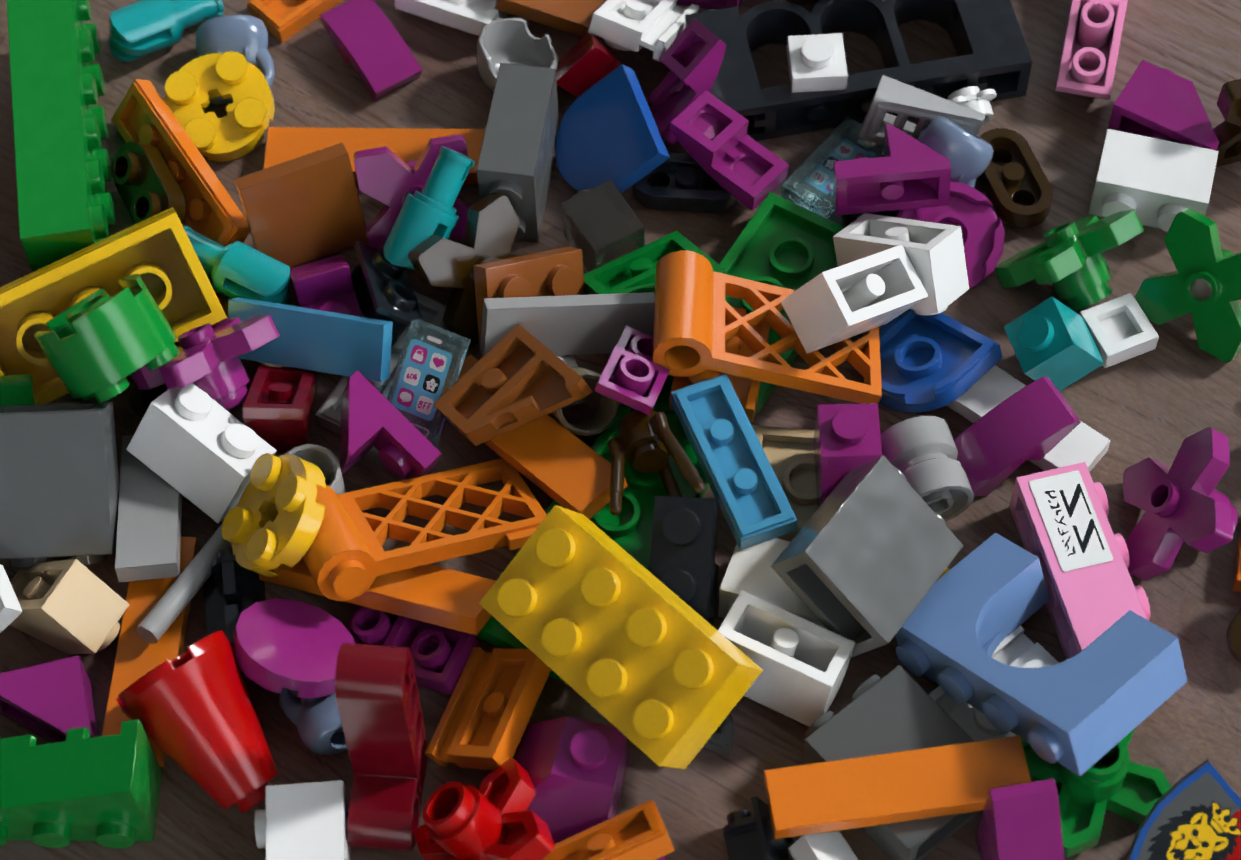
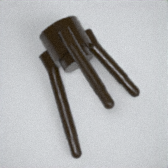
[607,410,706,516]

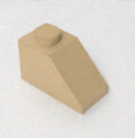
[9,559,130,655]

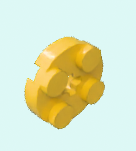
[164,51,275,162]
[221,453,326,577]

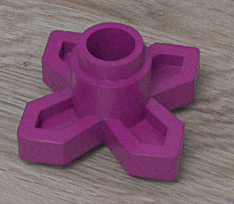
[353,134,472,249]
[131,314,280,410]
[1123,427,1238,581]

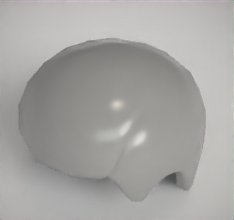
[476,18,559,91]

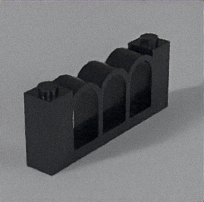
[685,0,1032,141]

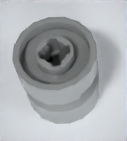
[880,416,974,522]

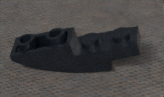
[649,496,719,627]

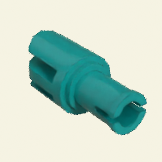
[108,0,224,62]
[383,146,475,270]
[183,225,290,305]

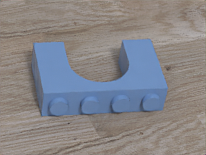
[895,533,1188,776]

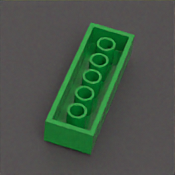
[6,0,115,272]

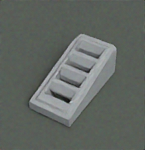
[858,75,986,145]

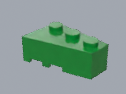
[0,719,162,849]

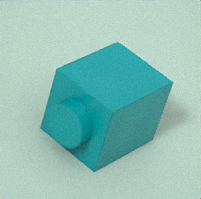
[1004,296,1104,392]

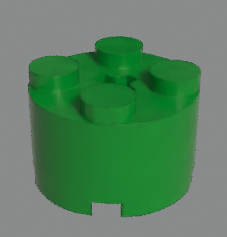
[34,274,179,403]

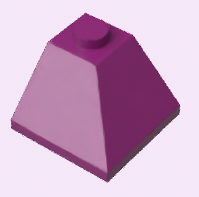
[513,716,630,844]

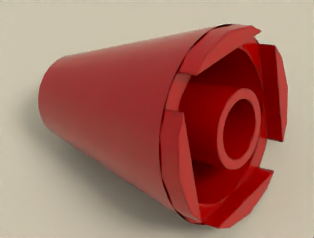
[116,630,278,814]

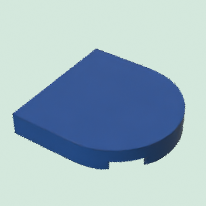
[555,64,670,197]
[863,309,1003,413]

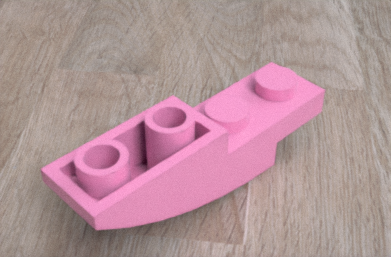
[1056,0,1128,100]

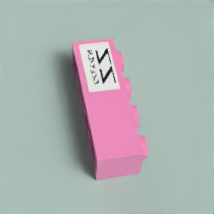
[1010,462,1150,660]

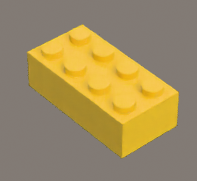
[0,207,227,404]
[479,505,763,769]

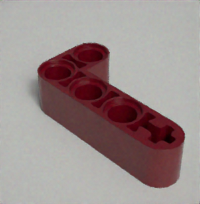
[335,643,427,852]

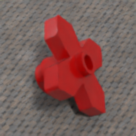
[415,758,555,860]

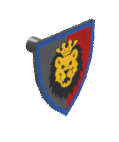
[1127,759,1241,860]

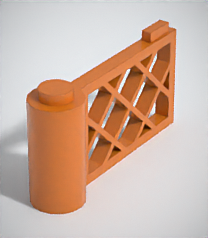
[652,250,882,404]
[303,458,547,601]

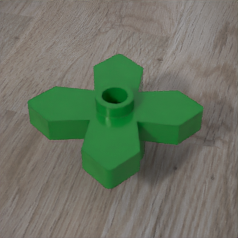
[1135,208,1241,363]
[994,209,1144,310]
[1021,729,1171,858]

